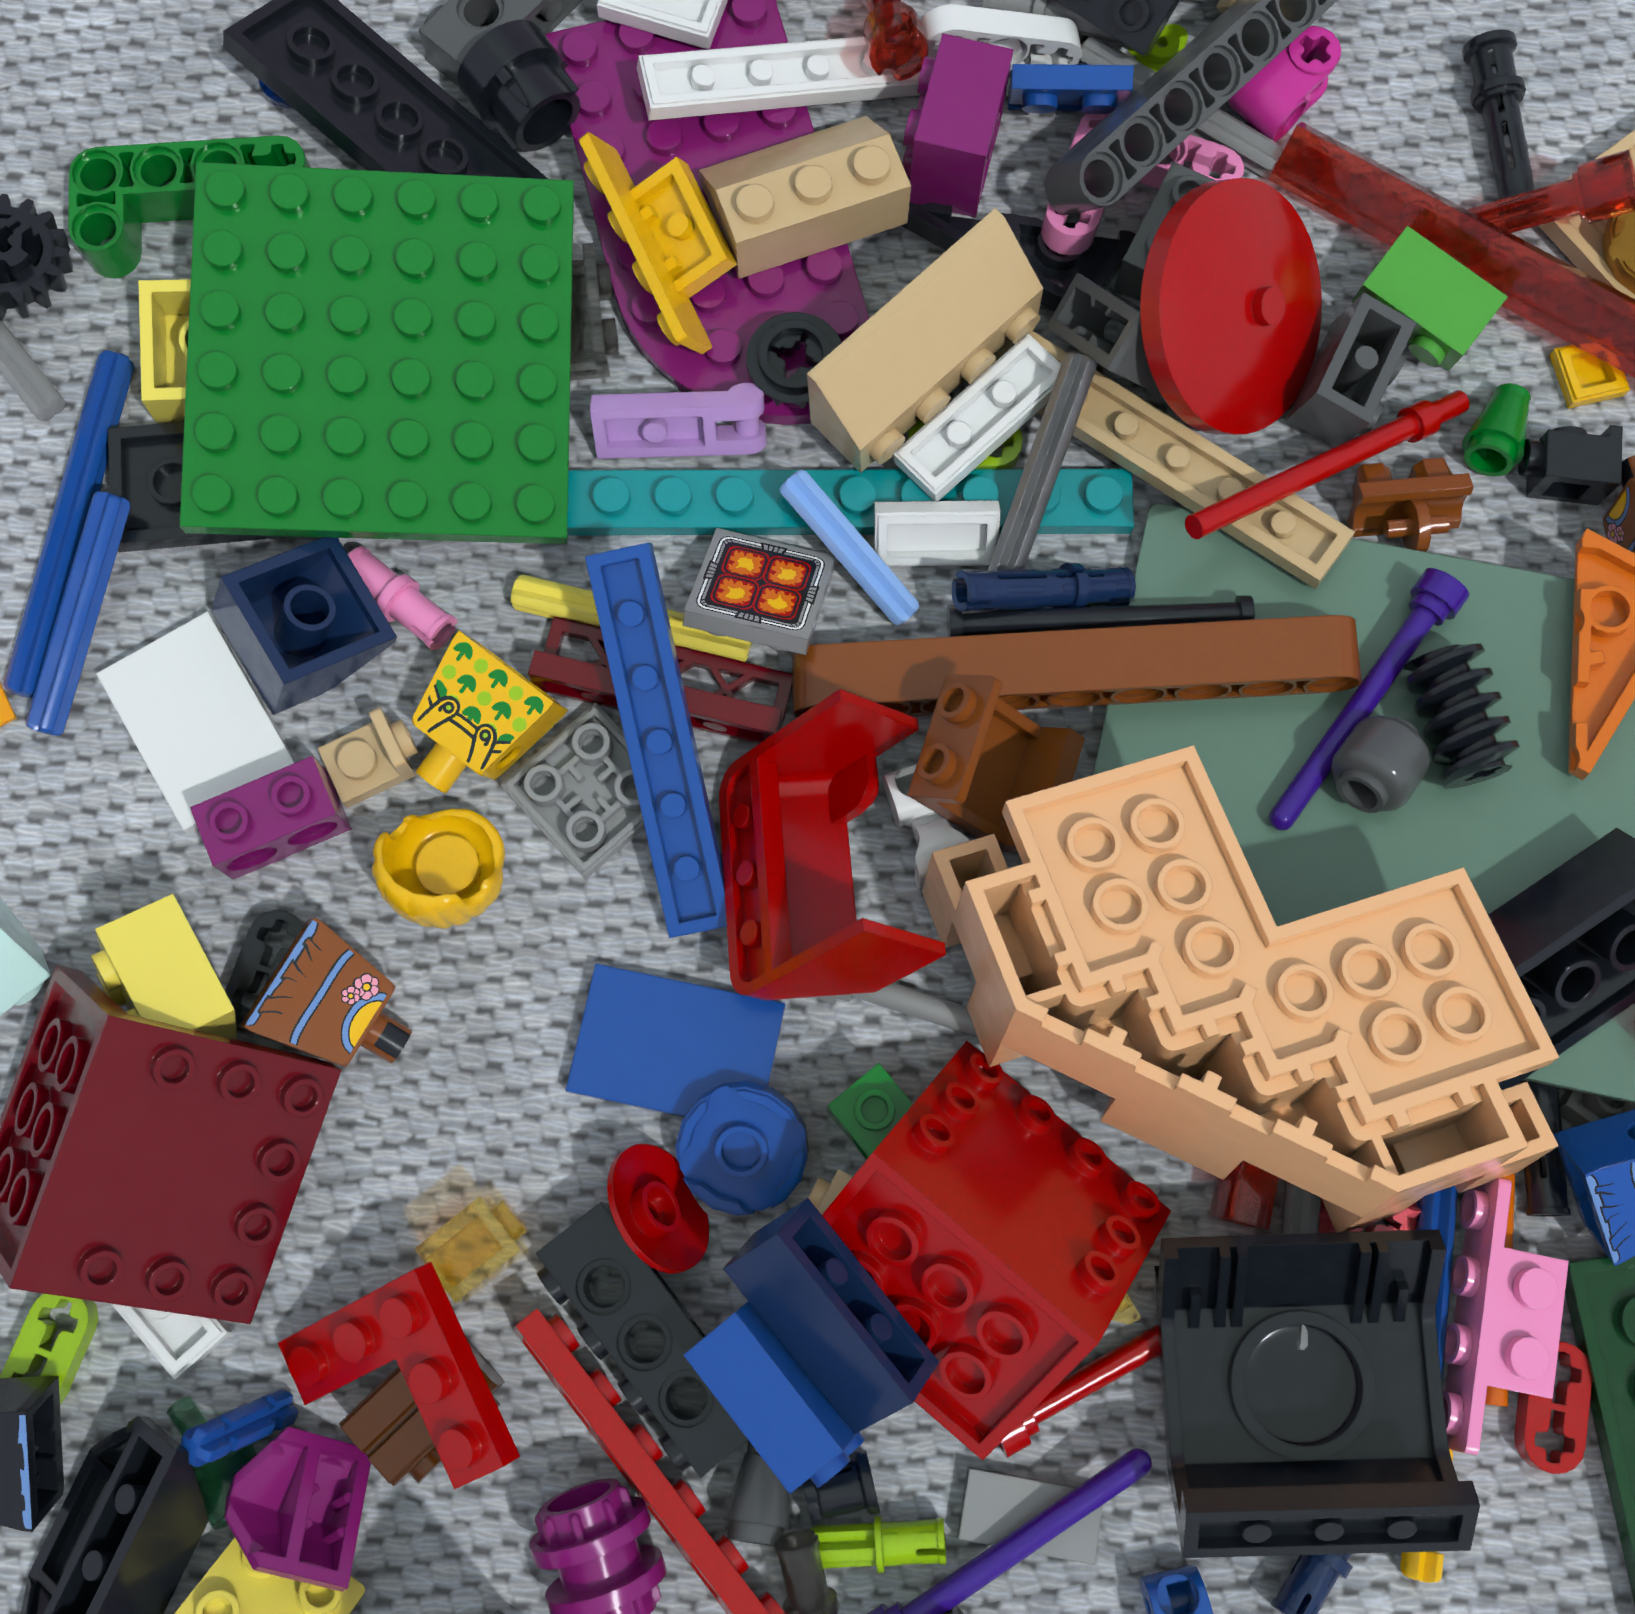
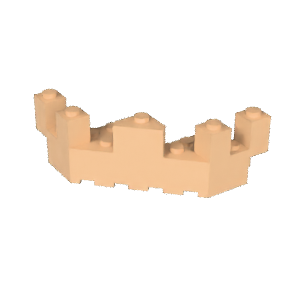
[922,745,1559,1233]

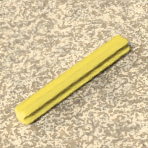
[511,574,752,662]

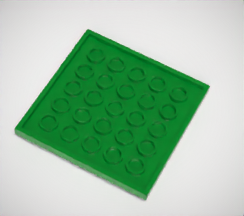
[180,162,574,544]

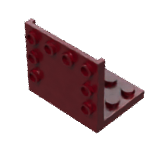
[0,965,342,1324]

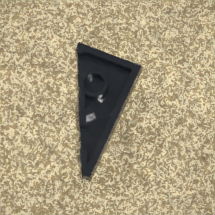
[901,202,1136,312]

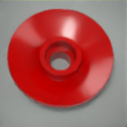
[607,1144,709,1274]

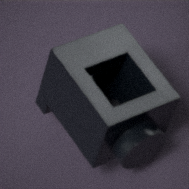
[1518,425,1623,506]

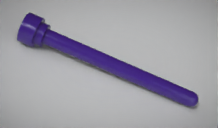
[1269,568,1469,831]
[867,1448,1152,1614]

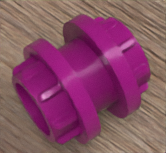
[529,1478,667,1614]

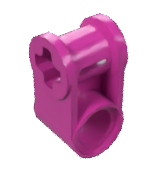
[1228,26,1341,142]

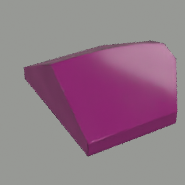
[224,1427,371,1592]

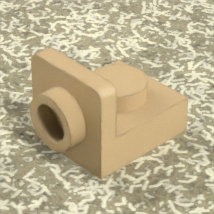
[317,707,418,808]

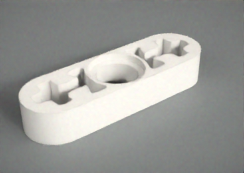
[920,4,1082,71]

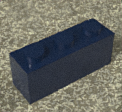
[723,1198,939,1434]

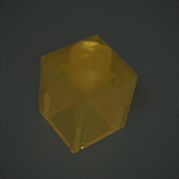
[415,1196,529,1303]

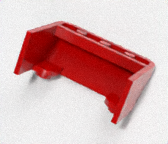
[719,689,946,1001]

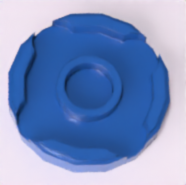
[675,1081,809,1216]

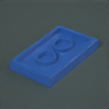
[566,963,786,1117]

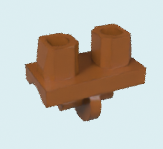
[1347,458,1474,552]

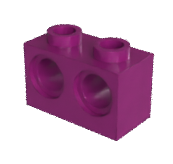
[190,756,352,880]

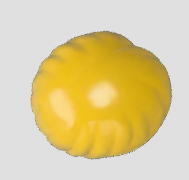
[372,808,505,929]

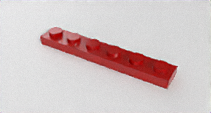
[514,1308,786,1614]

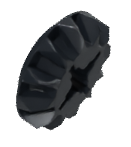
[746,312,842,409]

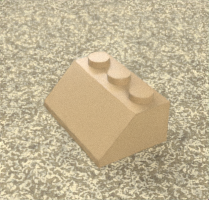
[698,116,911,279]

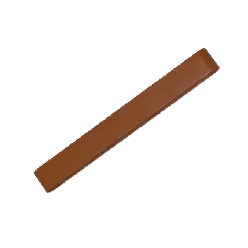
[791,615,1362,718]

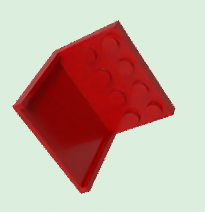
[822,1040,1171,1461]

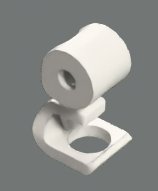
[882,764,969,889]

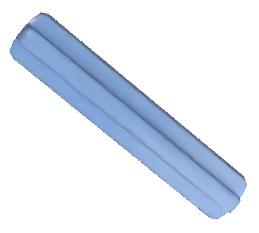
[780,469,919,626]

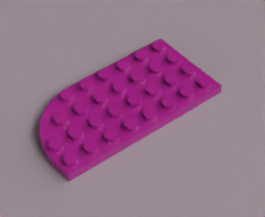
[546,0,869,425]

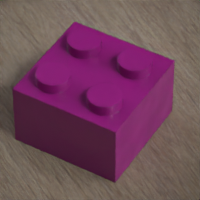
[902,33,1014,218]

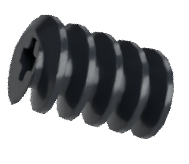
[1403,643,1520,789]

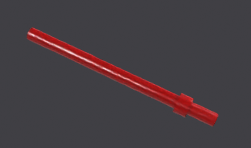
[1185,390,1470,539]

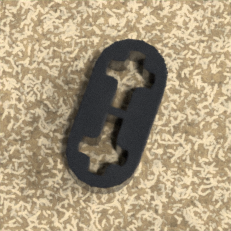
[225,910,305,1026]

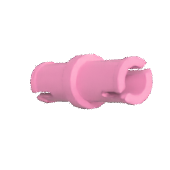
[348,546,457,650]

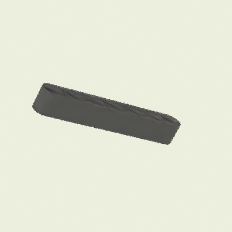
[1045,0,1338,215]

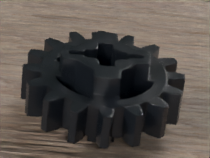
[0,194,73,321]

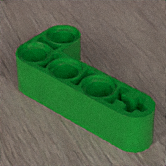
[68,135,311,279]

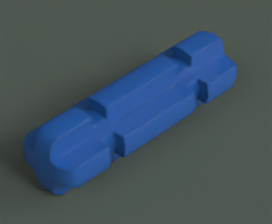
[181,1389,298,1467]

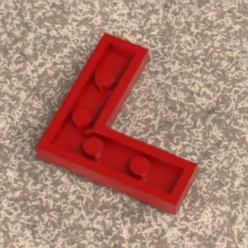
[278,1262,520,1490]

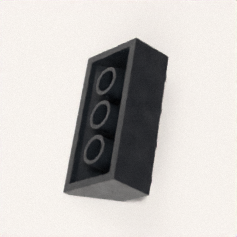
[1488,828,1635,1090]

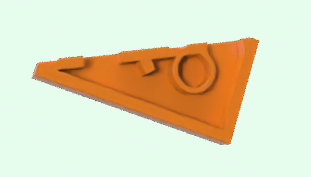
[1568,528,1635,781]

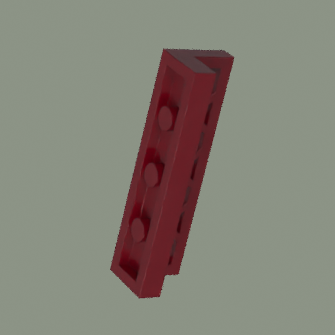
[528,617,792,744]

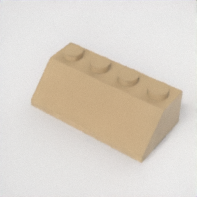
[807,208,1043,473]

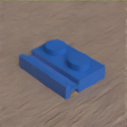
[1008,64,1134,114]

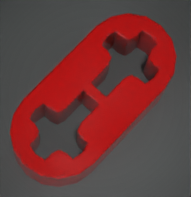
[1514,1341,1592,1474]

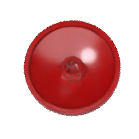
[1140,178,1322,435]

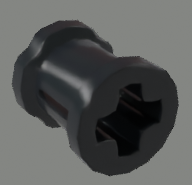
[803,1450,880,1528]

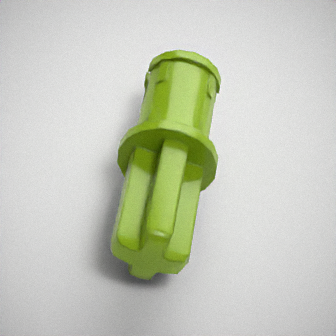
[808,1515,946,1573]

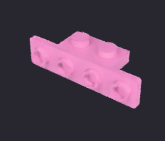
[1443,1177,1569,1455]

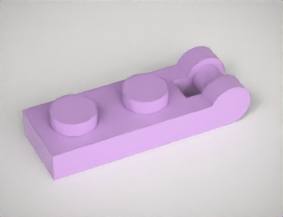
[590,383,767,459]

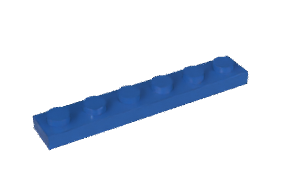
[585,542,727,938]

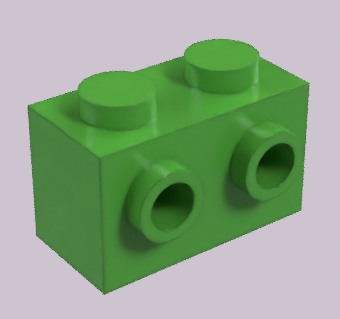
[1351,226,1508,371]

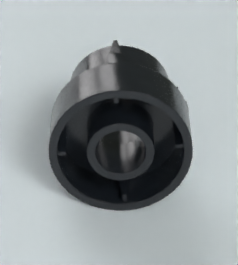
[457,20,580,151]

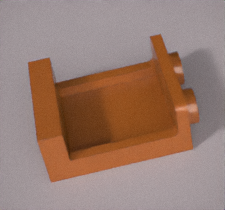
[907,674,1085,853]

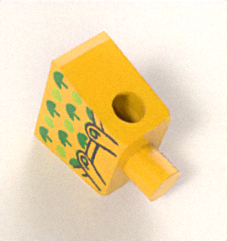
[412,631,568,794]

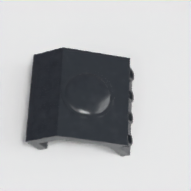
[1154,1229,1480,1558]

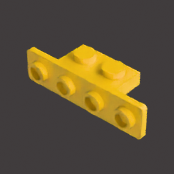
[579,132,738,355]

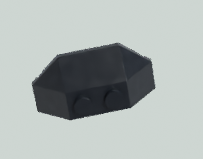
[21,1416,209,1614]

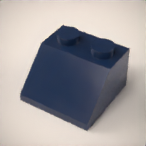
[211,537,397,715]

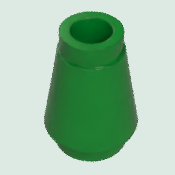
[1462,383,1531,477]

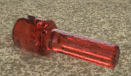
[863,0,929,81]
[1459,150,1635,244]

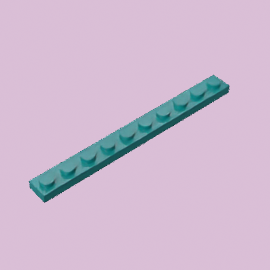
[568,469,1134,536]

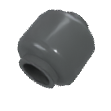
[1330,716,1431,813]

